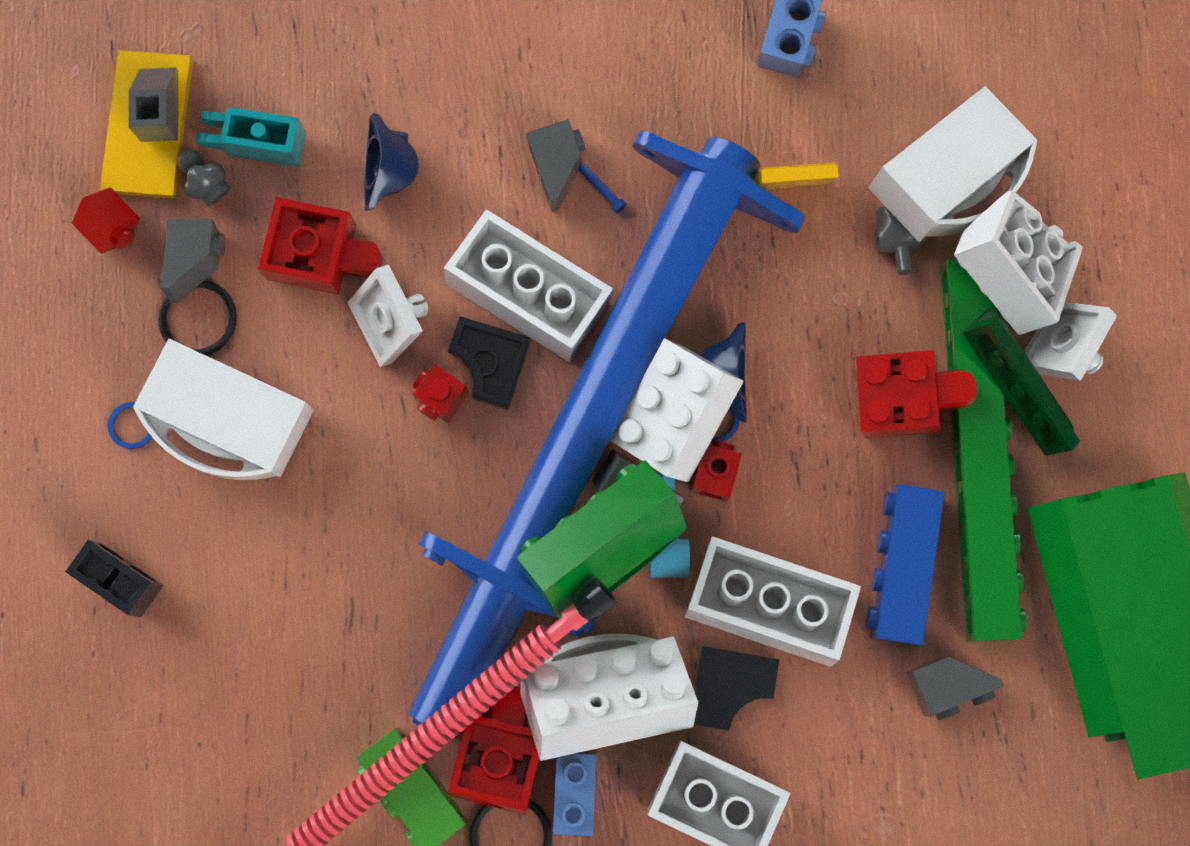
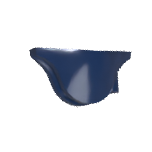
[364,113,419,211]
[700,322,747,423]

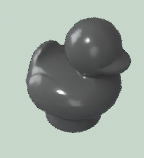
[177,149,231,207]

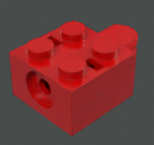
[258,197,383,295]
[856,350,978,438]
[448,686,540,815]

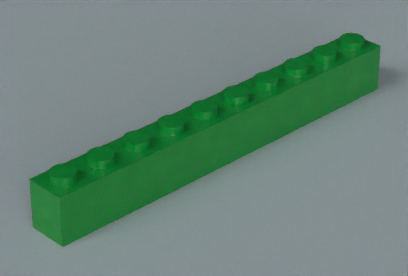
[940,259,1027,642]

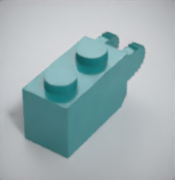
[195,107,307,168]

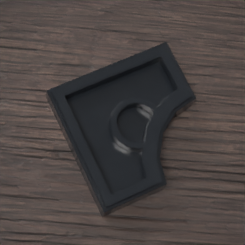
[448,316,531,410]
[694,646,779,731]

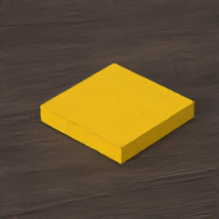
[754,162,839,189]

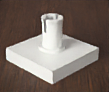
[347,265,428,367]
[1024,302,1117,381]

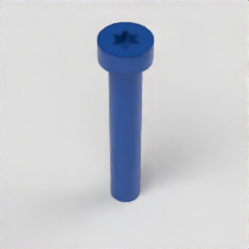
[578,163,627,214]

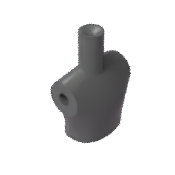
[875,206,926,275]

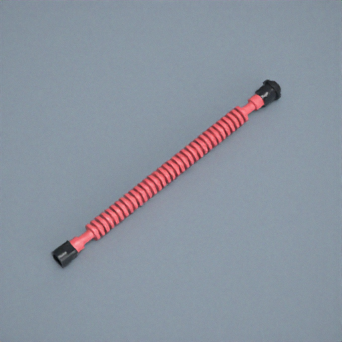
[287,578,617,846]

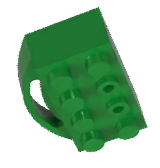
[516,460,687,620]

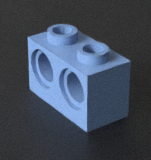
[758,0,826,78]
[553,752,597,836]

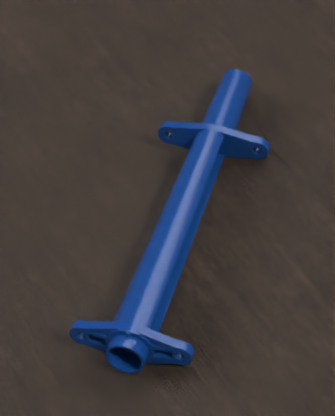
[408,131,805,739]

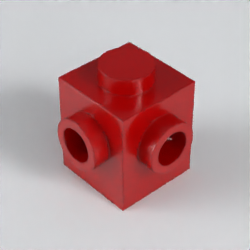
[72,187,140,254]
[412,364,470,423]
[691,440,742,502]

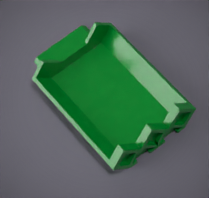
[1027,472,1190,780]

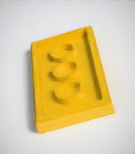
[100,50,193,199]

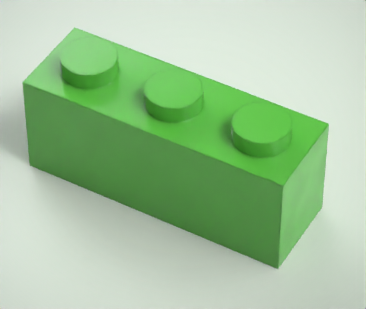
[356,728,469,846]

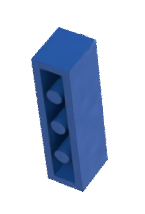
[866,484,945,647]

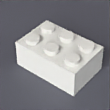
[610,338,744,482]
[647,740,791,846]

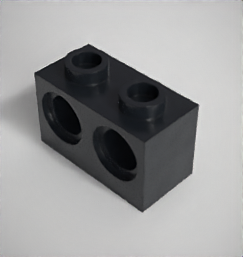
[65,539,164,617]

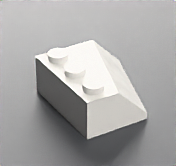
[954,190,1083,335]

